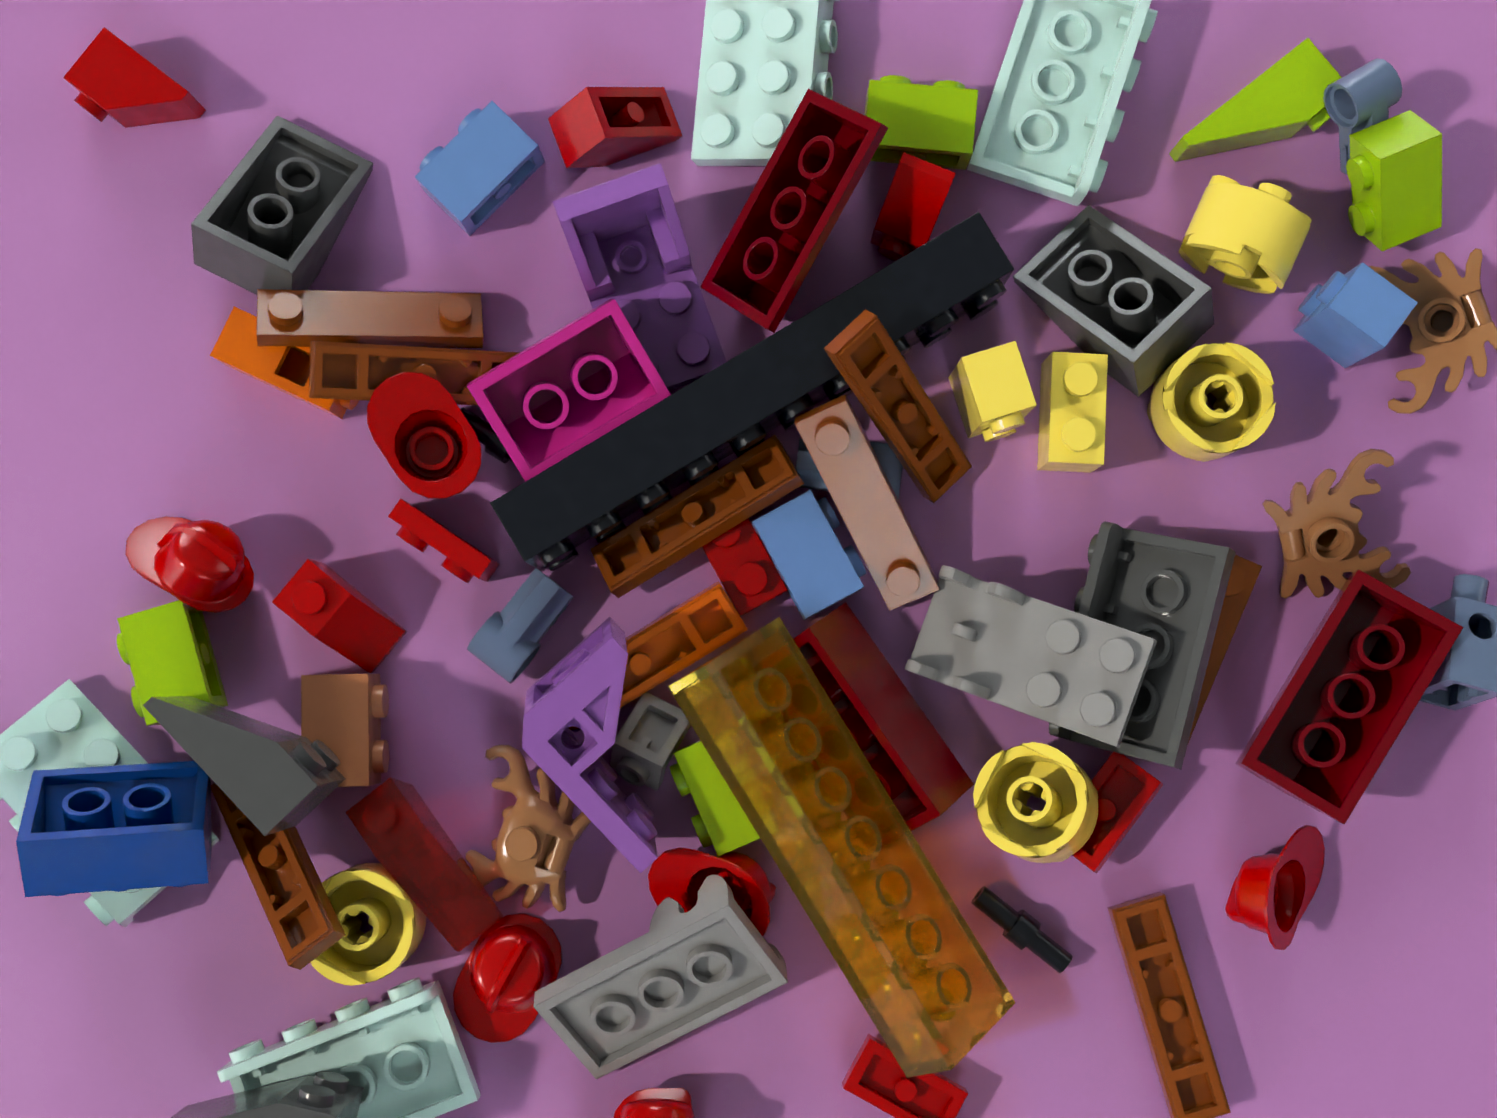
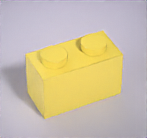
[948,341,1037,442]
[1037,352,1108,473]

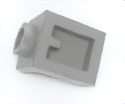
[610,692,693,790]

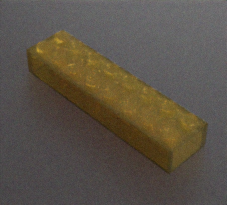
[668,617,1016,1078]

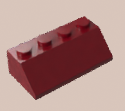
[700,89,888,333]
[1235,569,1464,824]
[744,602,974,854]

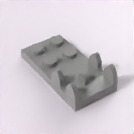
[904,565,1157,748]
[533,874,788,1079]

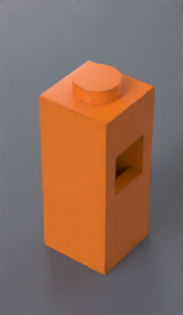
[210,306,360,419]

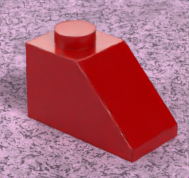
[63,27,206,128]
[548,87,683,168]
[870,152,956,261]
[272,559,407,673]

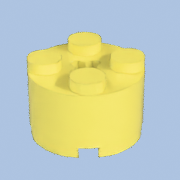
[1178,175,1312,294]
[1147,342,1276,462]
[973,742,1098,863]
[310,863,427,986]

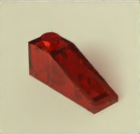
[346,777,504,952]

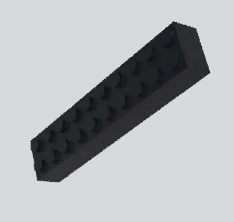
[490,212,1014,571]

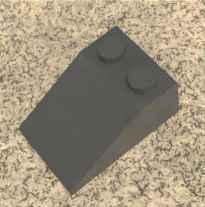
[191,115,373,295]
[1013,205,1214,397]
[143,696,345,836]
[171,1071,364,1118]

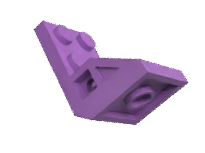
[552,163,727,391]
[522,617,658,873]

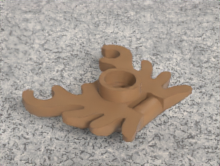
[1369,248,1497,414]
[1262,449,1411,599]
[442,745,591,912]

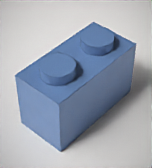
[415,101,545,236]
[1293,262,1418,368]
[752,490,867,621]

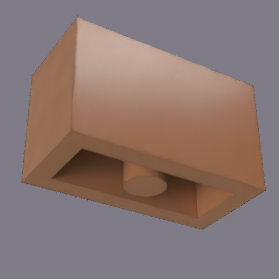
[301,674,390,787]

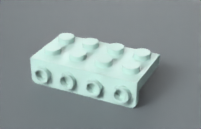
[691,0,840,166]
[967,0,1158,206]
[0,679,219,927]
[217,977,481,1118]

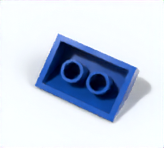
[16,761,212,897]

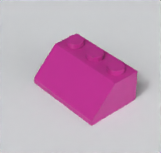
[467,299,671,482]

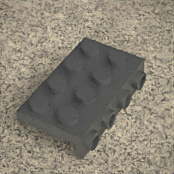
[1049,521,1236,770]

